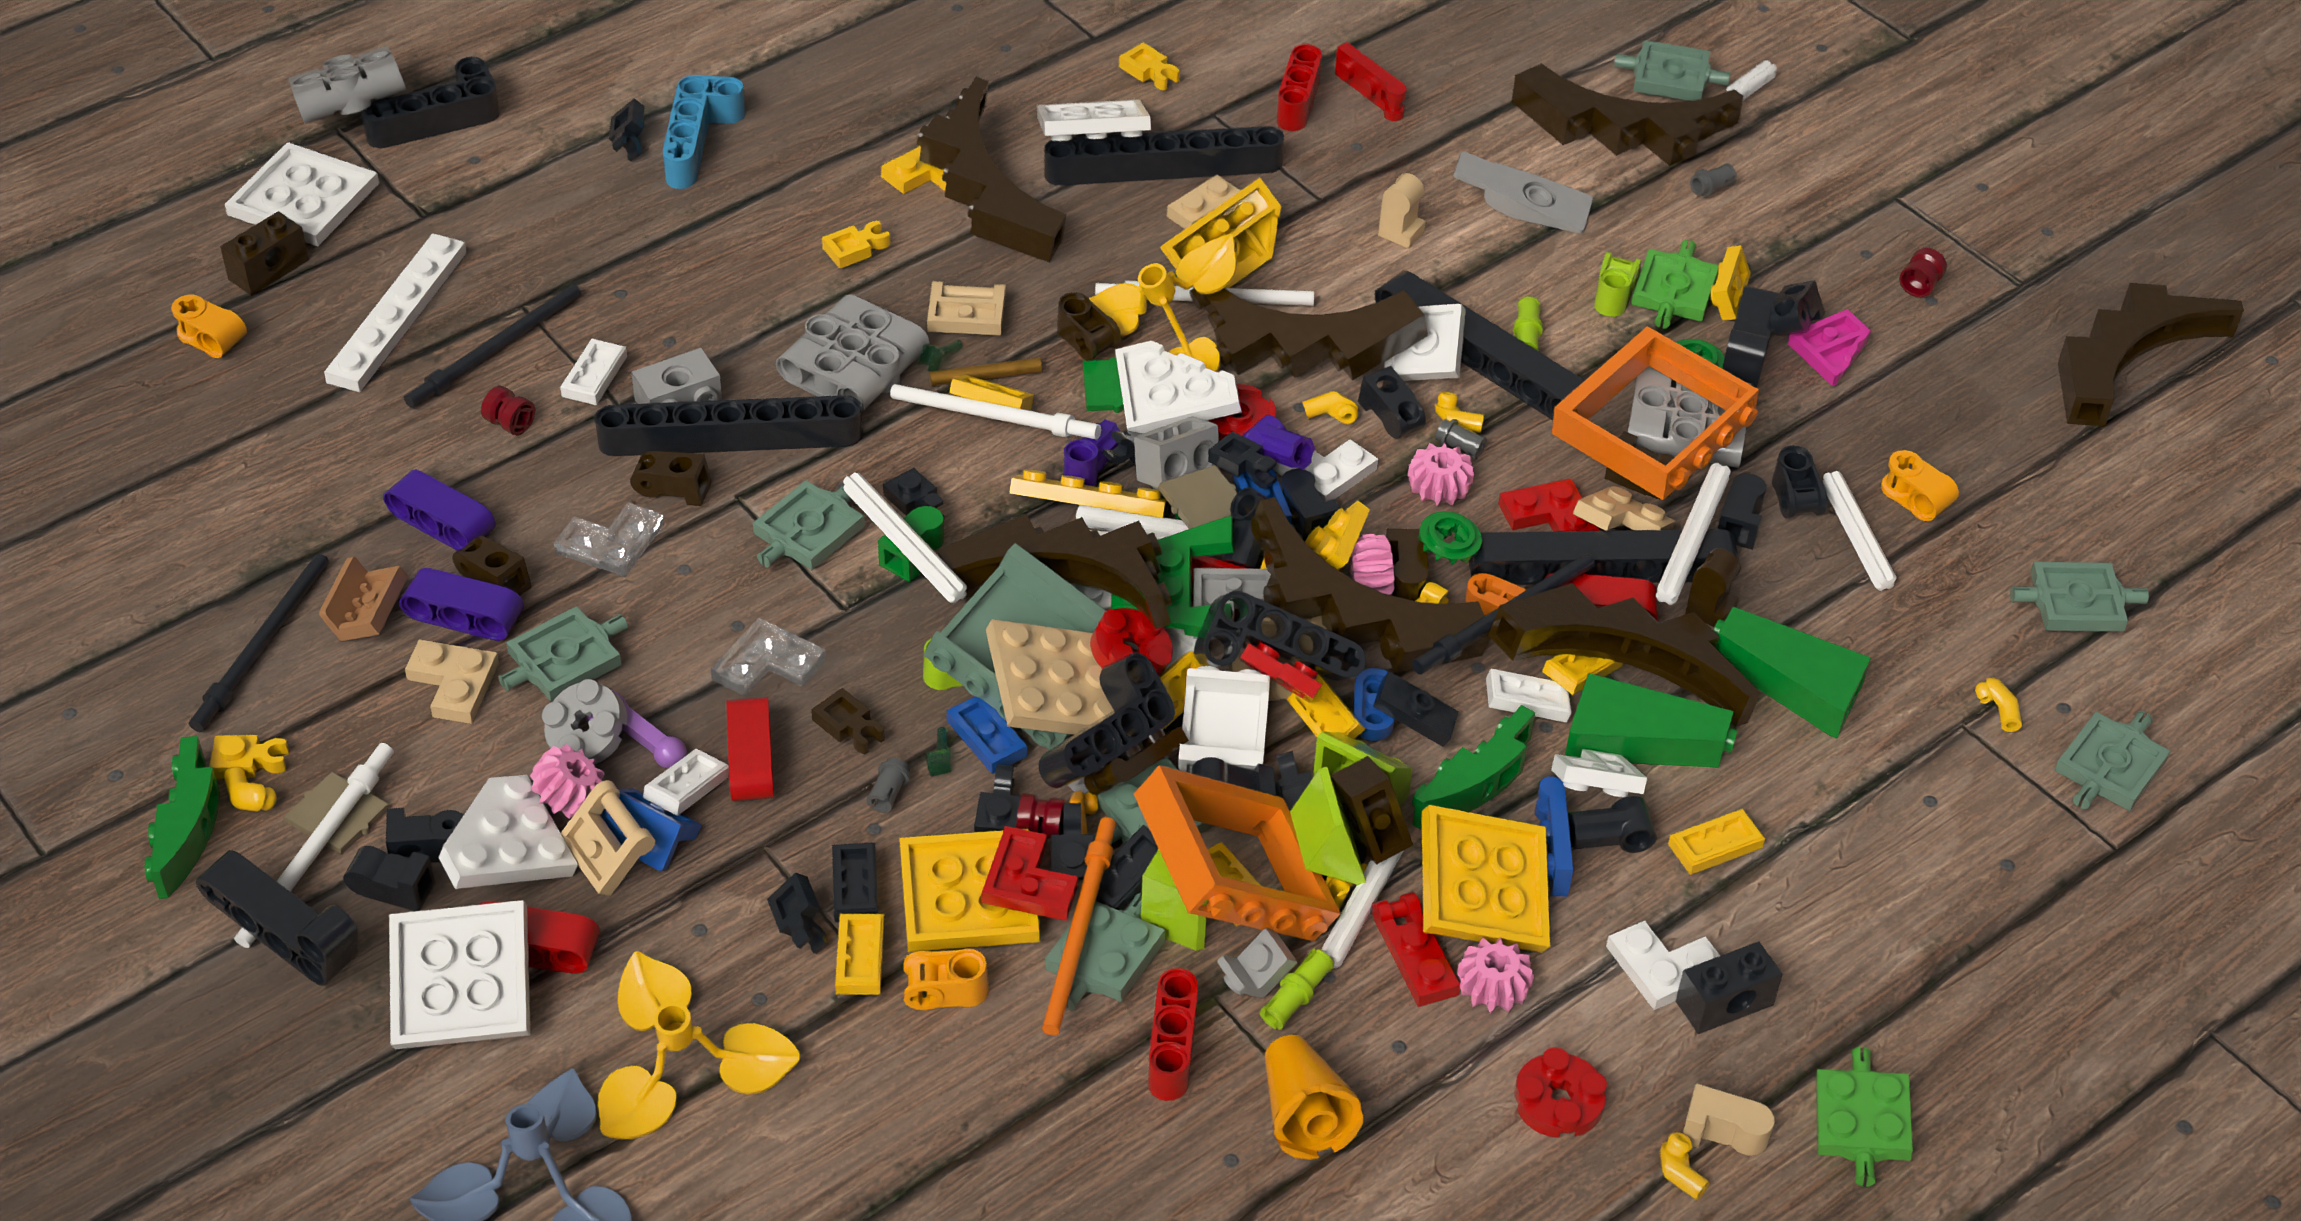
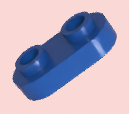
[1353,668,1395,741]

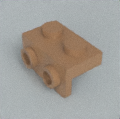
[319,557,408,641]

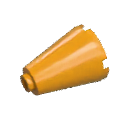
[1265,1035,1363,1160]

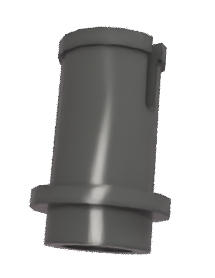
[1690,163,1737,197]
[1435,419,1487,459]
[866,758,910,813]

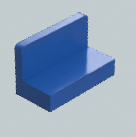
[601,788,702,871]

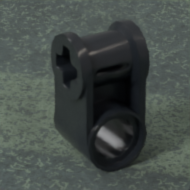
[1772,445,1827,518]

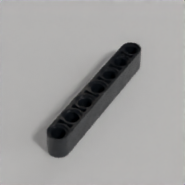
[1044,126,1284,186]
[1374,271,1585,420]
[594,395,863,456]
[1469,529,1741,585]

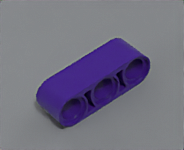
[383,469,496,551]
[399,568,524,641]

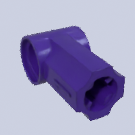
[1242,415,1315,470]
[1063,419,1120,486]

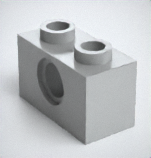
[631,348,722,404]

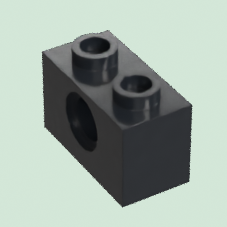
[1675,941,1783,1034]

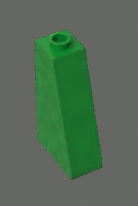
[1713,607,1871,739]
[1565,673,1737,768]

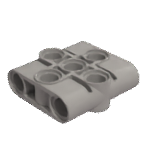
[288,45,406,124]
[775,294,930,412]
[1628,366,1752,468]

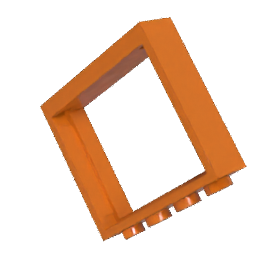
[1552,326,1759,500]
[1134,765,1341,941]

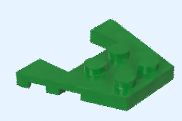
[1111,516,1234,641]

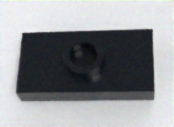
[1373,671,1459,747]
[1096,825,1159,911]
[832,842,878,923]

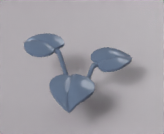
[410,1069,632,1221]

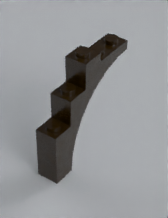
[1511,63,1744,166]
[917,77,1067,262]
[2058,283,2244,427]
[1189,286,1428,381]
[1251,497,1491,674]
[938,514,1172,629]
[1488,583,1761,727]

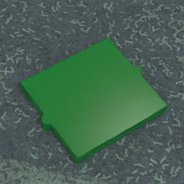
[1083,357,1124,413]

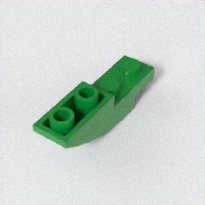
[1412,705,1535,829]
[145,736,221,899]

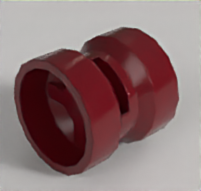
[1899,248,1947,297]
[481,385,536,436]
[1016,793,1066,840]

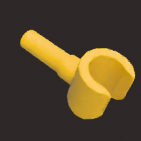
[1415,582,1448,604]
[1325,863,1367,909]

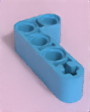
[663,75,746,189]

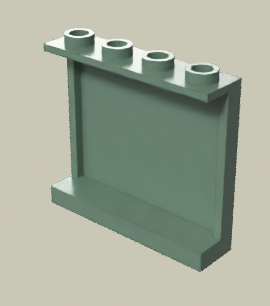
[923,543,1139,750]

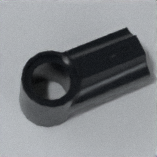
[1223,487,1282,569]
[1568,796,1657,853]

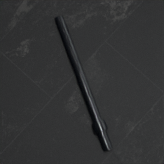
[404,284,582,408]
[188,553,329,732]
[1412,553,1595,675]

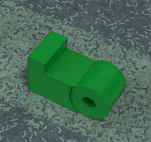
[878,506,944,583]

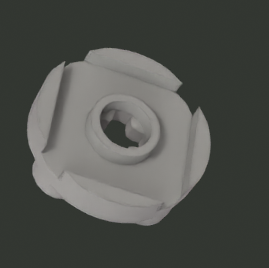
[542,679,627,764]

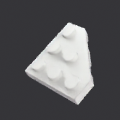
[1115,341,1242,434]
[439,775,578,889]

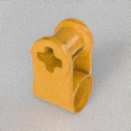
[171,295,247,358]
[1881,450,1959,522]
[903,948,989,1010]

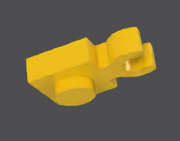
[1119,42,1180,91]
[822,221,890,269]
[209,735,289,779]

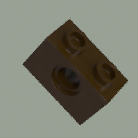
[220,211,309,296]
[1330,756,1413,865]

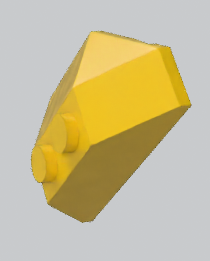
[1160,178,1281,288]

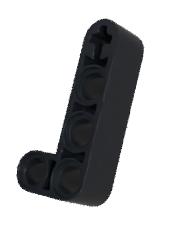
[361,57,500,149]
[1722,286,1779,388]
[1194,591,1366,681]
[1039,652,1175,788]
[196,850,358,986]

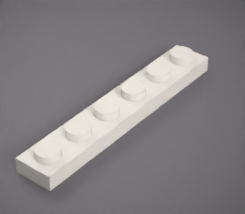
[324,233,467,392]

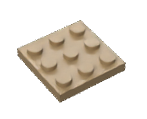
[986,619,1113,735]

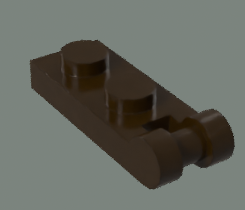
[1084,726,1189,795]

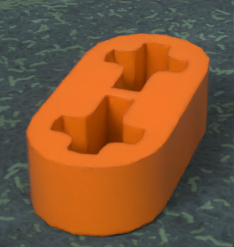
[1465,573,1526,615]

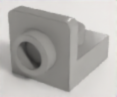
[1217,928,1298,998]

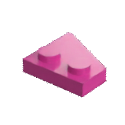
[1788,309,1871,386]

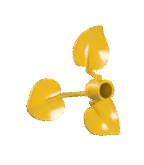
[1089,234,1237,373]
[598,951,800,1139]

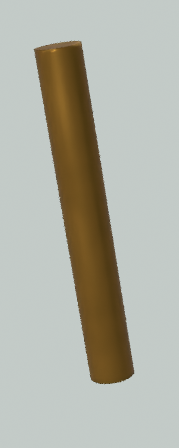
[929,357,1042,387]

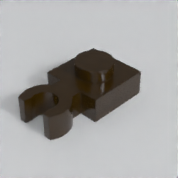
[811,688,885,754]

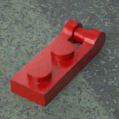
[1335,42,1407,122]
[1372,892,1460,1007]

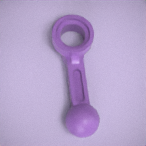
[585,690,687,768]

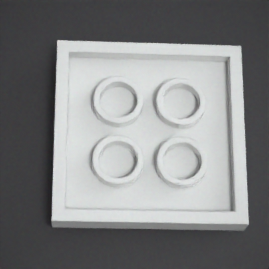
[1037,100,1151,141]
[225,142,379,246]
[389,900,530,1049]

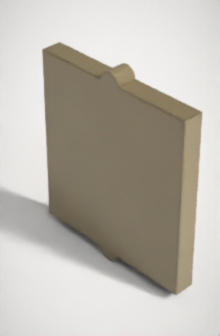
[1158,465,1237,529]
[284,772,389,855]

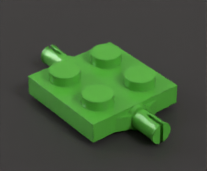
[1631,239,1719,329]
[1816,1047,1913,1187]

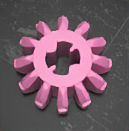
[1408,442,1474,506]
[1349,533,1395,596]
[530,744,605,819]
[1457,937,1534,1013]

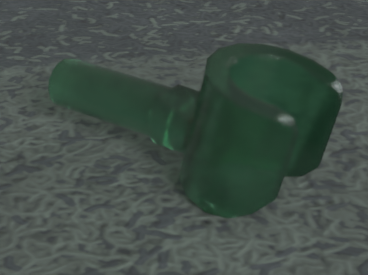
[917,340,962,372]
[926,727,952,777]

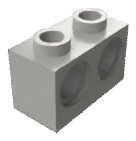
[1134,416,1219,490]

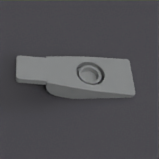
[1453,152,1593,233]

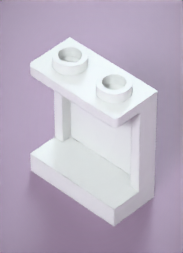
[1178,666,1270,774]

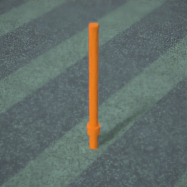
[1042,817,1117,1036]

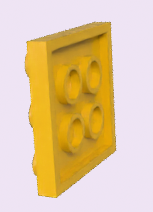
[1422,805,1550,953]
[899,829,1040,952]

